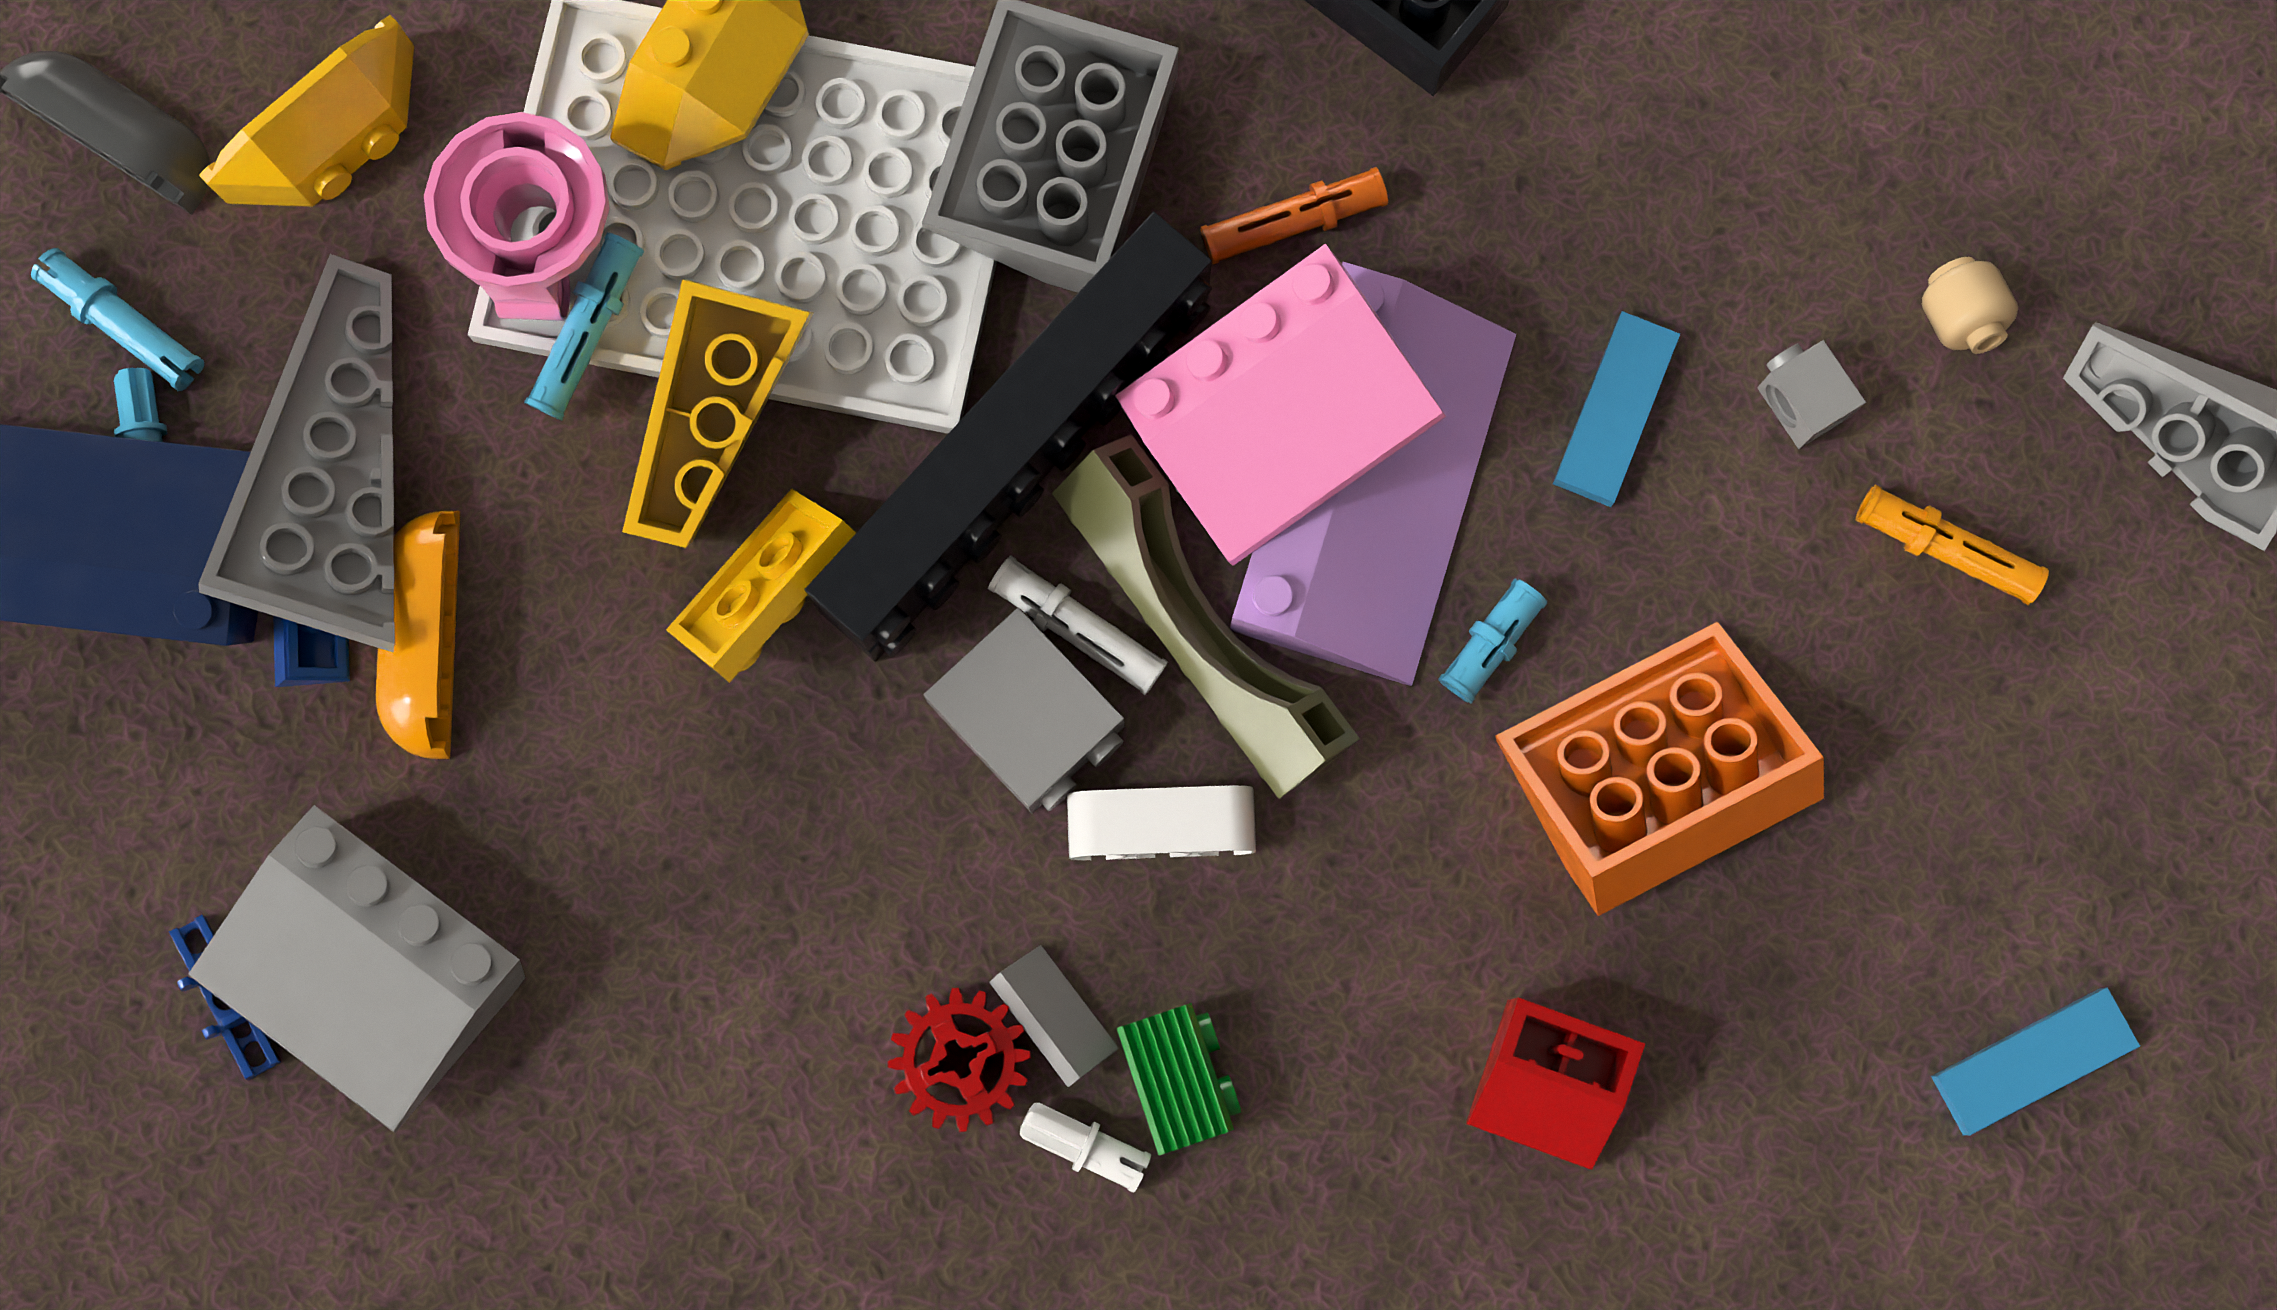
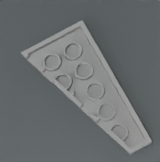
[199,254,395,653]

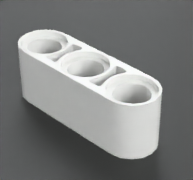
[1067,785,1256,861]

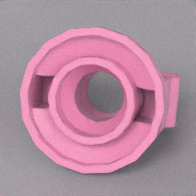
[424,112,610,321]

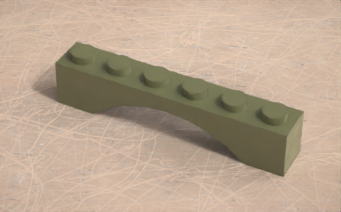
[1052,434,1360,799]

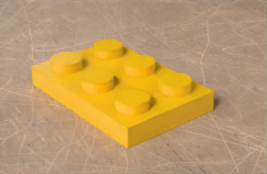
[666,489,856,683]

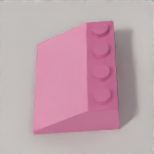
[1115,244,1446,566]

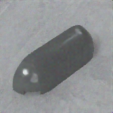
[0,51,210,215]

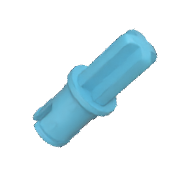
[114,368,167,442]

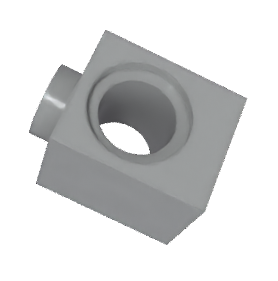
[1757,340,1866,449]

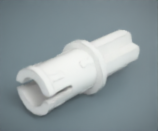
[1020,1103,1151,1193]

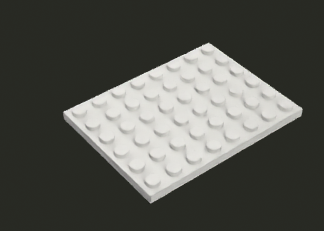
[468,0,997,434]

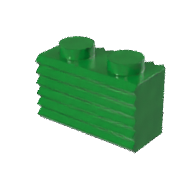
[1117,1003,1242,1155]

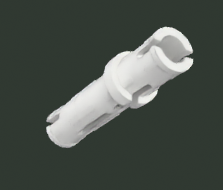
[988,555,1168,695]

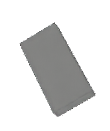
[989,945,1119,1087]

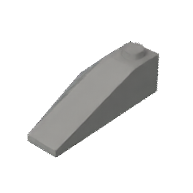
[2063,322,2277,551]

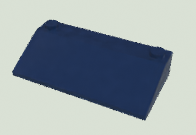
[0,424,258,646]

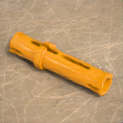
[1855,484,2049,605]

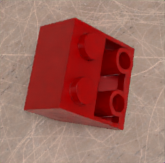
[1466,997,1645,1170]

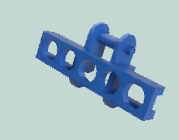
[169,915,281,1080]

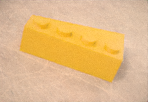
[622,279,814,548]

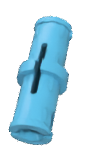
[1438,578,1547,704]

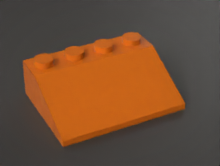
[1496,622,1824,916]

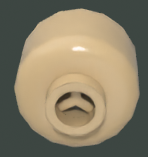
[1922,257,2018,354]

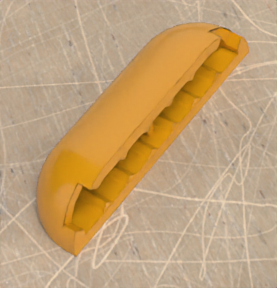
[376,511,460,759]

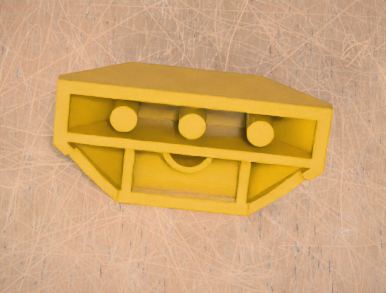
[610,0,809,170]
[199,15,414,207]

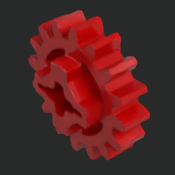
[888,988,1032,1132]

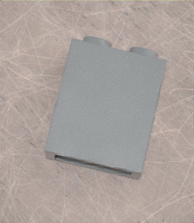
[923,608,1125,814]

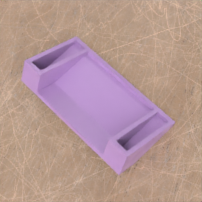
[1230,262,1516,686]

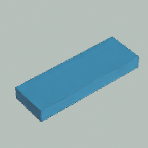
[1553,311,1680,507]
[1931,987,2140,1136]

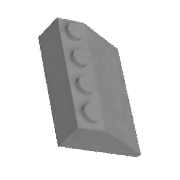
[922,0,1179,293]
[188,805,525,1133]

